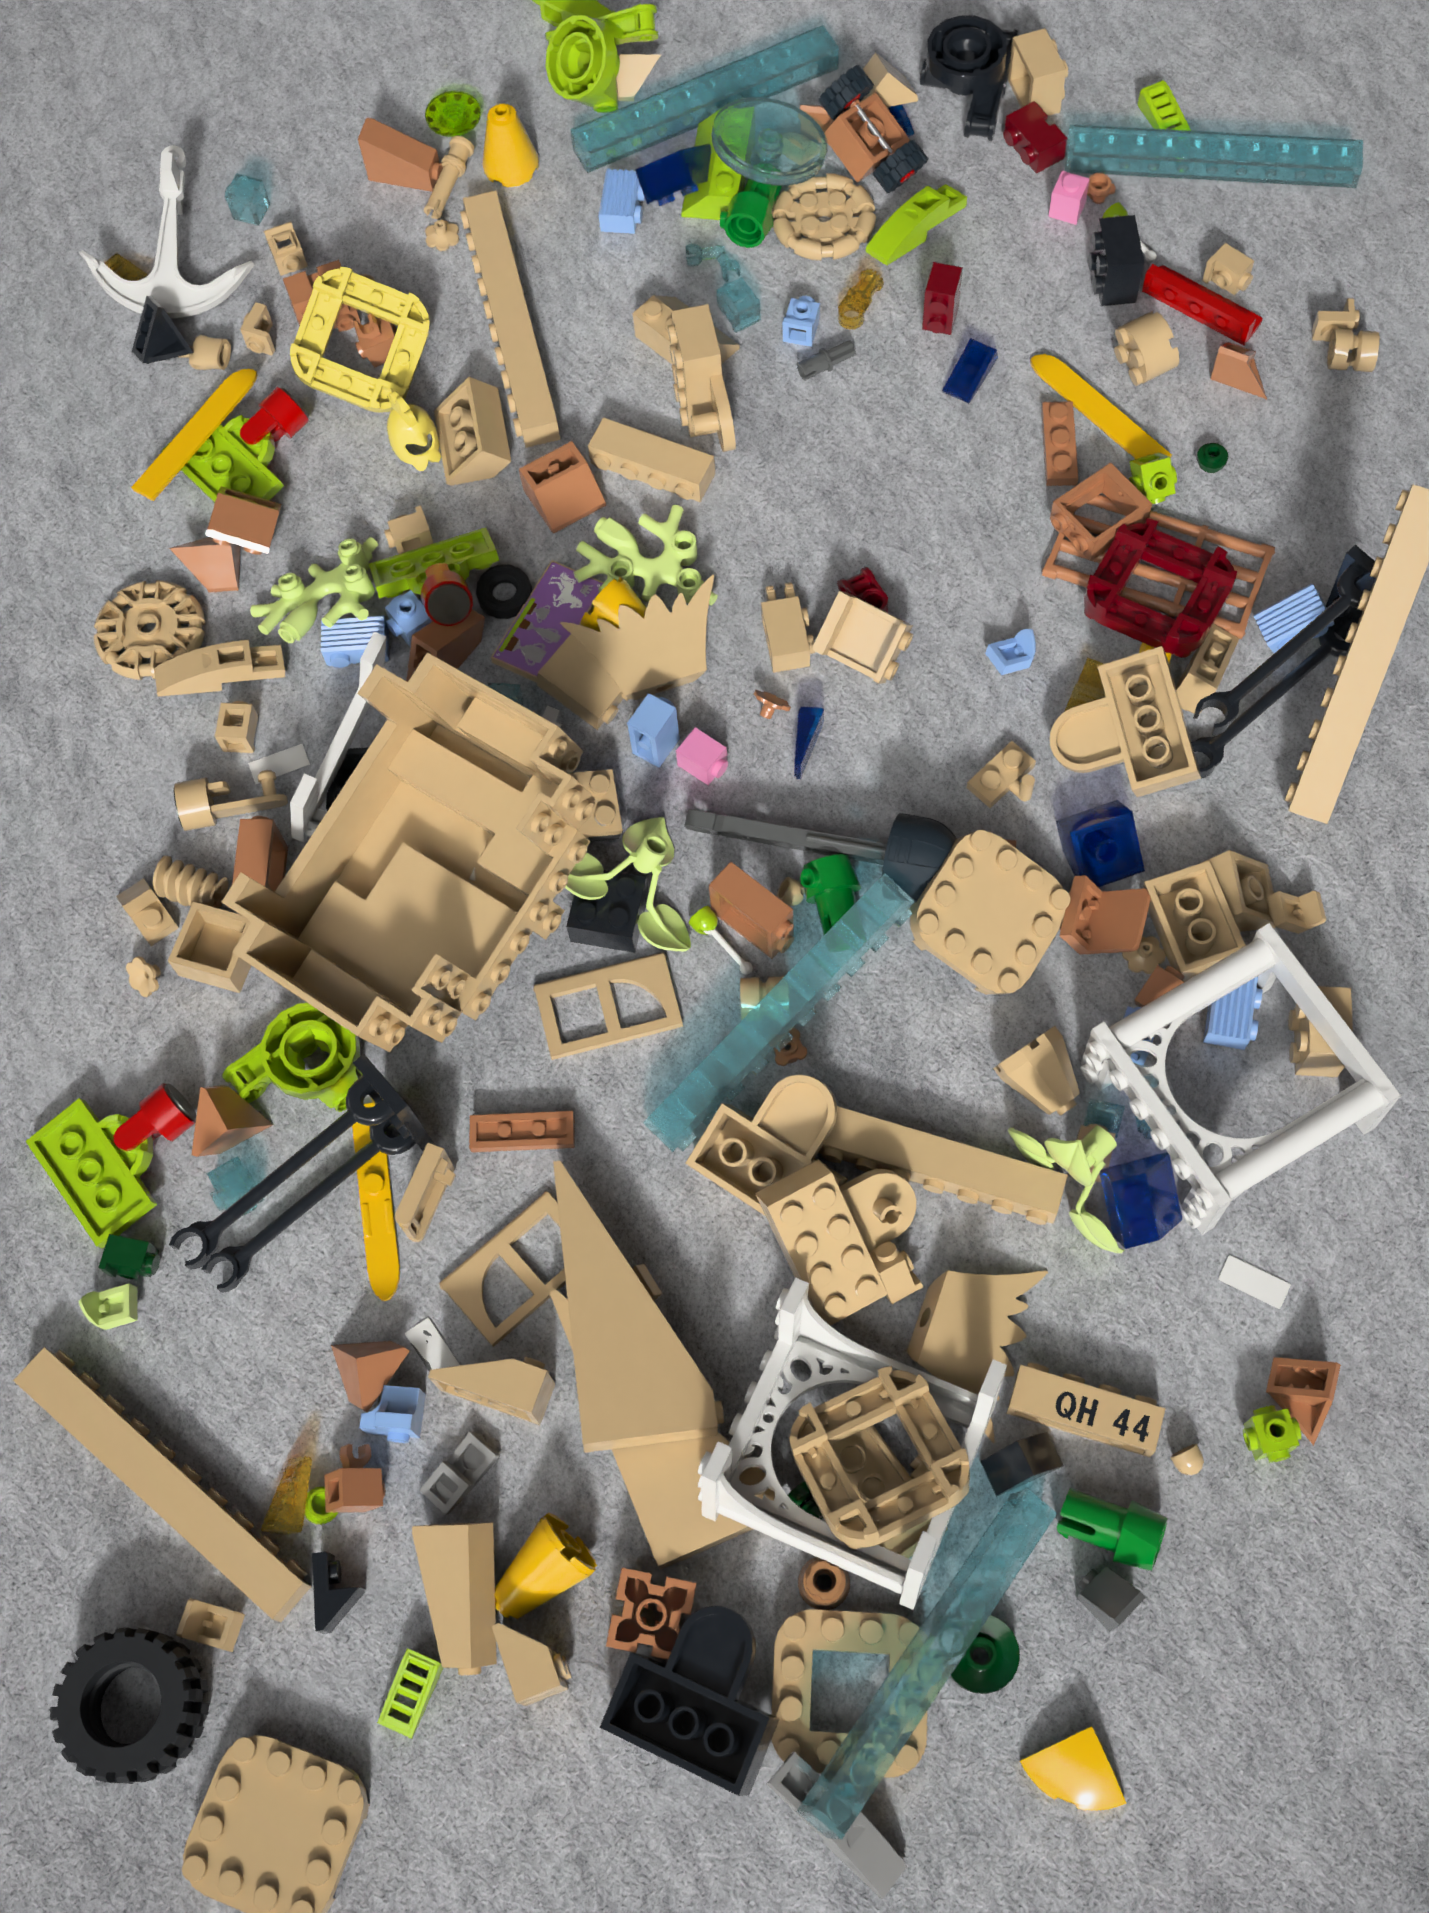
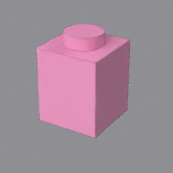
[1049,171,1090,225]
[676,727,728,786]

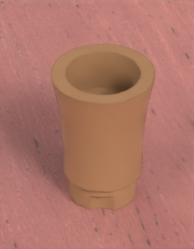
[798,1557,850,1610]

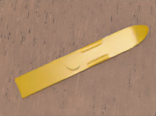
[1030,354,1172,459]
[131,369,258,501]
[352,1102,400,1301]

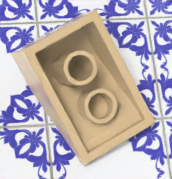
[428,1357,556,1425]

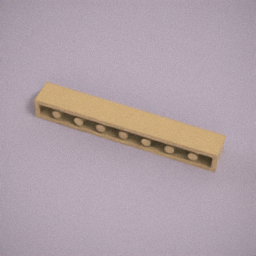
[818,1106,1068,1225]

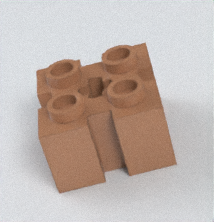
[283,260,361,332]
[606,1568,697,1659]

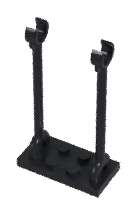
[1191,545,1375,779]
[169,1054,435,1293]

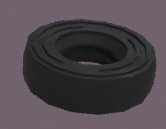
[476,564,532,619]

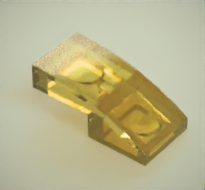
[1064,658,1106,712]

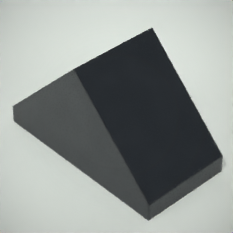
[980,1432,1064,1497]

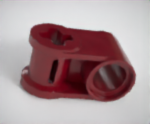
[837,567,888,613]

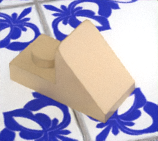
[116,878,179,946]

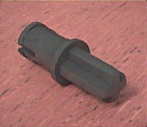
[797,341,856,381]

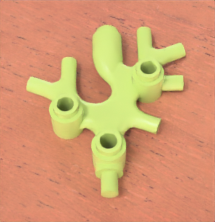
[573,505,718,606]
[251,537,378,644]

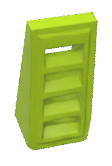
[1137,80,1191,145]
[377,1648,444,1739]

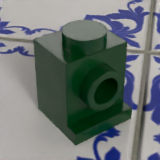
[98,1234,160,1280]

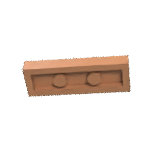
[1041,402,1078,486]
[469,1111,575,1152]

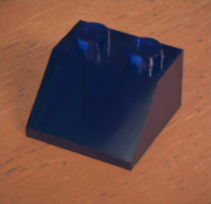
[635,143,711,207]
[1056,800,1145,888]
[1099,1152,1183,1249]

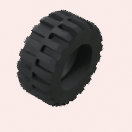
[50,1627,209,1784]

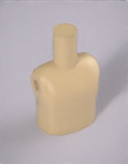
[180,335,231,370]

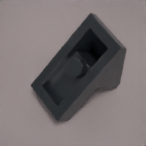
[312,1551,365,1634]

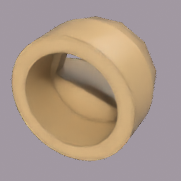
[777,877,805,906]
[1170,1444,1204,1475]

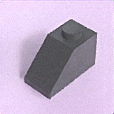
[1076,1566,1146,1632]

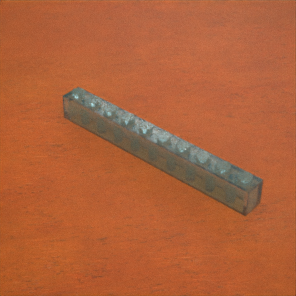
[570,25,839,173]
[1065,124,1363,188]
[643,873,915,1152]
[796,1489,1057,1839]

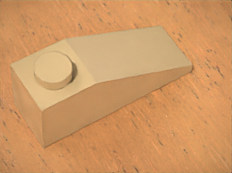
[1176,624,1239,714]

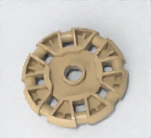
[772,173,876,261]
[93,580,205,680]

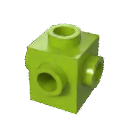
[1129,452,1177,504]
[1243,1405,1301,1463]

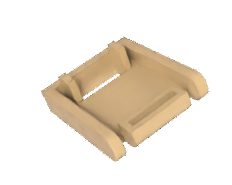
[395,1143,456,1242]

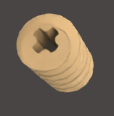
[153,855,229,908]

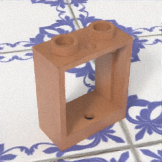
[1050,463,1152,561]
[232,816,288,892]
[709,862,794,959]

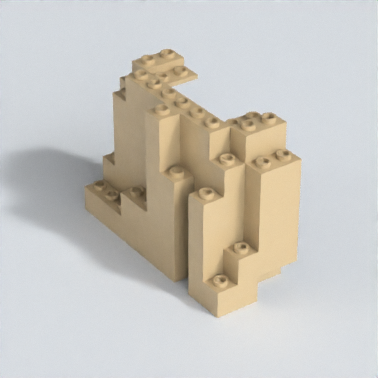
[221,653,597,1052]

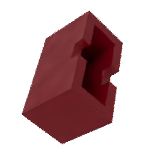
[1003,101,1068,174]
[922,262,963,335]

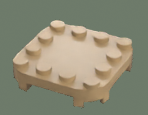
[907,830,1070,995]
[182,1735,370,1913]

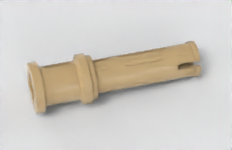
[424,136,475,219]

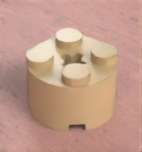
[1114,311,1179,386]

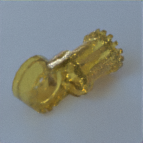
[838,268,884,330]

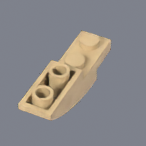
[154,640,285,697]

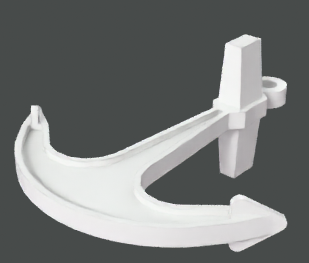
[79,145,254,318]

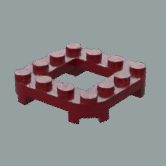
[1084,518,1237,658]

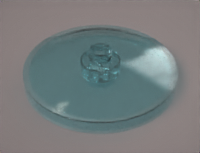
[711,97,828,186]

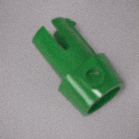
[720,165,782,248]
[800,854,866,953]
[1057,1488,1168,1571]

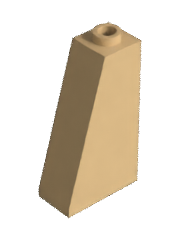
[412,1522,497,1675]

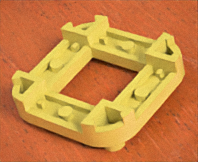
[290,267,430,413]

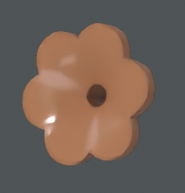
[753,690,791,719]

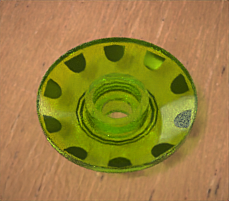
[425,91,481,137]

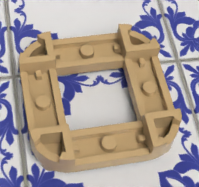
[789,1366,970,1549]
[771,1609,928,1778]

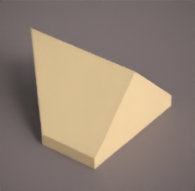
[616,54,661,101]

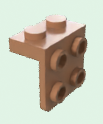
[1059,875,1151,955]

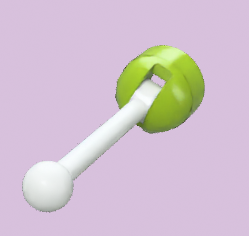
[1102,202,1157,263]
[688,905,753,975]

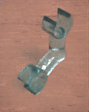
[685,244,741,282]

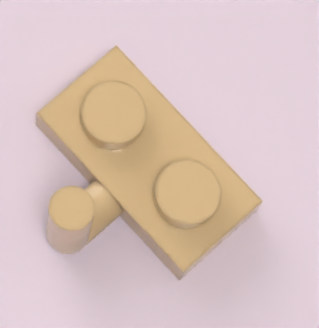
[966,741,1036,808]

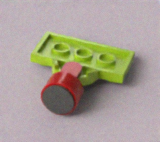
[161,387,309,503]
[369,527,499,626]
[25,1083,197,1249]

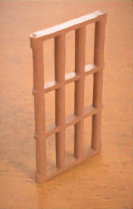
[1042,495,1275,640]

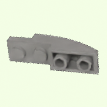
[767,1752,907,1899]

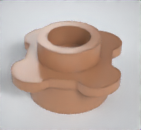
[1087,173,1116,204]
[768,1028,807,1066]

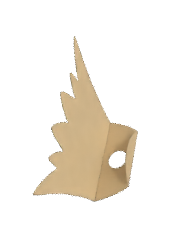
[560,575,714,700]
[907,1270,1048,1443]

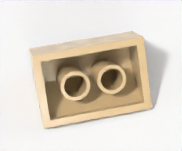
[632,295,739,365]
[434,377,511,486]
[1144,861,1245,982]

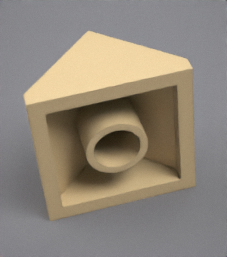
[861,52,918,107]

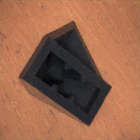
[132,296,194,364]

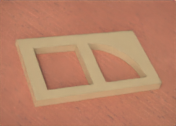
[533,952,683,1060]
[439,1191,566,1347]

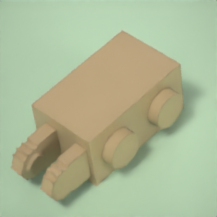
[761,582,815,673]

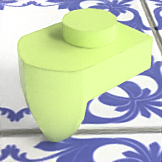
[79,1283,137,1330]

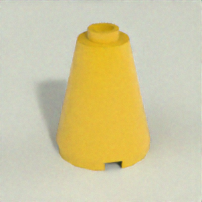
[482,104,539,187]
[580,576,646,632]
[494,1512,597,1619]

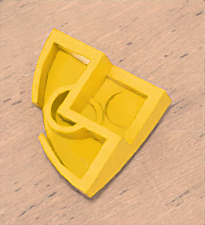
[1019,1726,1126,1810]

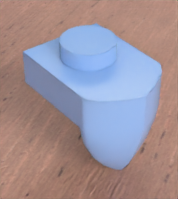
[985,629,1036,675]

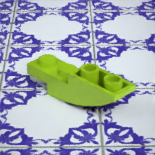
[532,0,615,27]
[865,184,967,265]

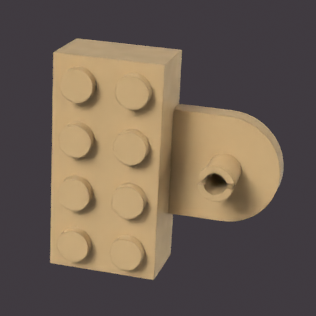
[667,304,736,452]
[1050,646,1201,797]
[685,1075,848,1216]
[755,1160,917,1326]

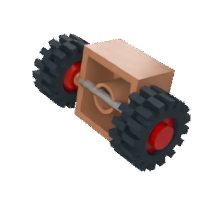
[818,65,928,194]

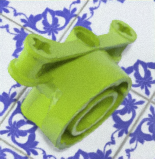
[545,4,659,113]
[222,1003,360,1112]

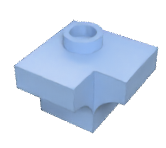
[359,1385,426,1443]

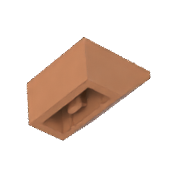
[519,441,606,534]
[206,486,282,555]

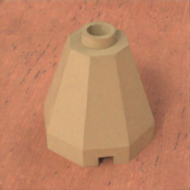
[993,1026,1080,1116]

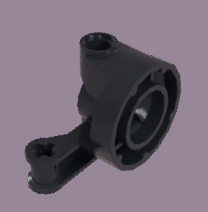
[920,15,1019,141]

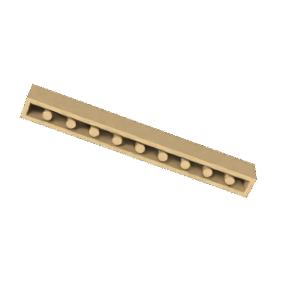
[460,191,561,448]
[1284,484,1429,824]
[13,1347,312,1622]

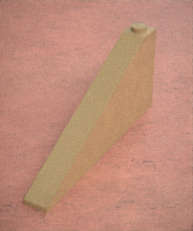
[553,1161,724,1453]
[549,1289,783,1570]

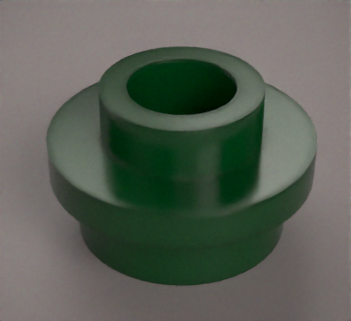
[1197,443,1228,473]

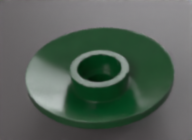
[942,1613,1020,1694]

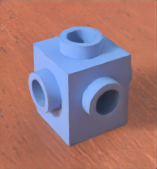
[385,590,432,648]

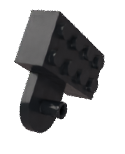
[599,1606,779,1796]

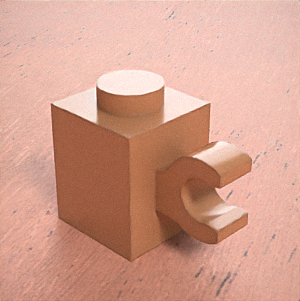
[353,313,397,368]
[324,1444,385,1513]

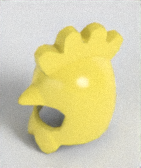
[387,391,441,471]

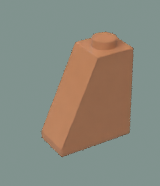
[358,117,443,192]
[406,610,485,682]

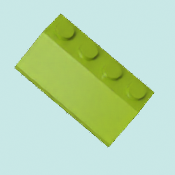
[681,105,754,220]

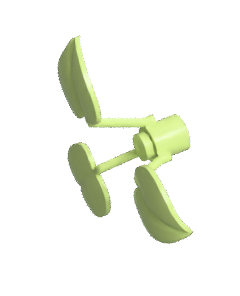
[565,817,691,952]
[1008,1126,1125,1253]

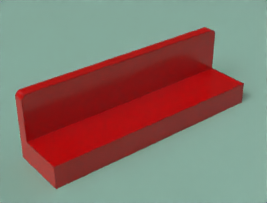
[1142,264,1263,346]

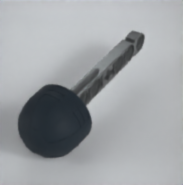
[684,810,957,904]

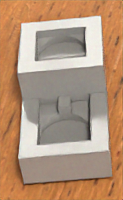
[419,1432,501,1515]

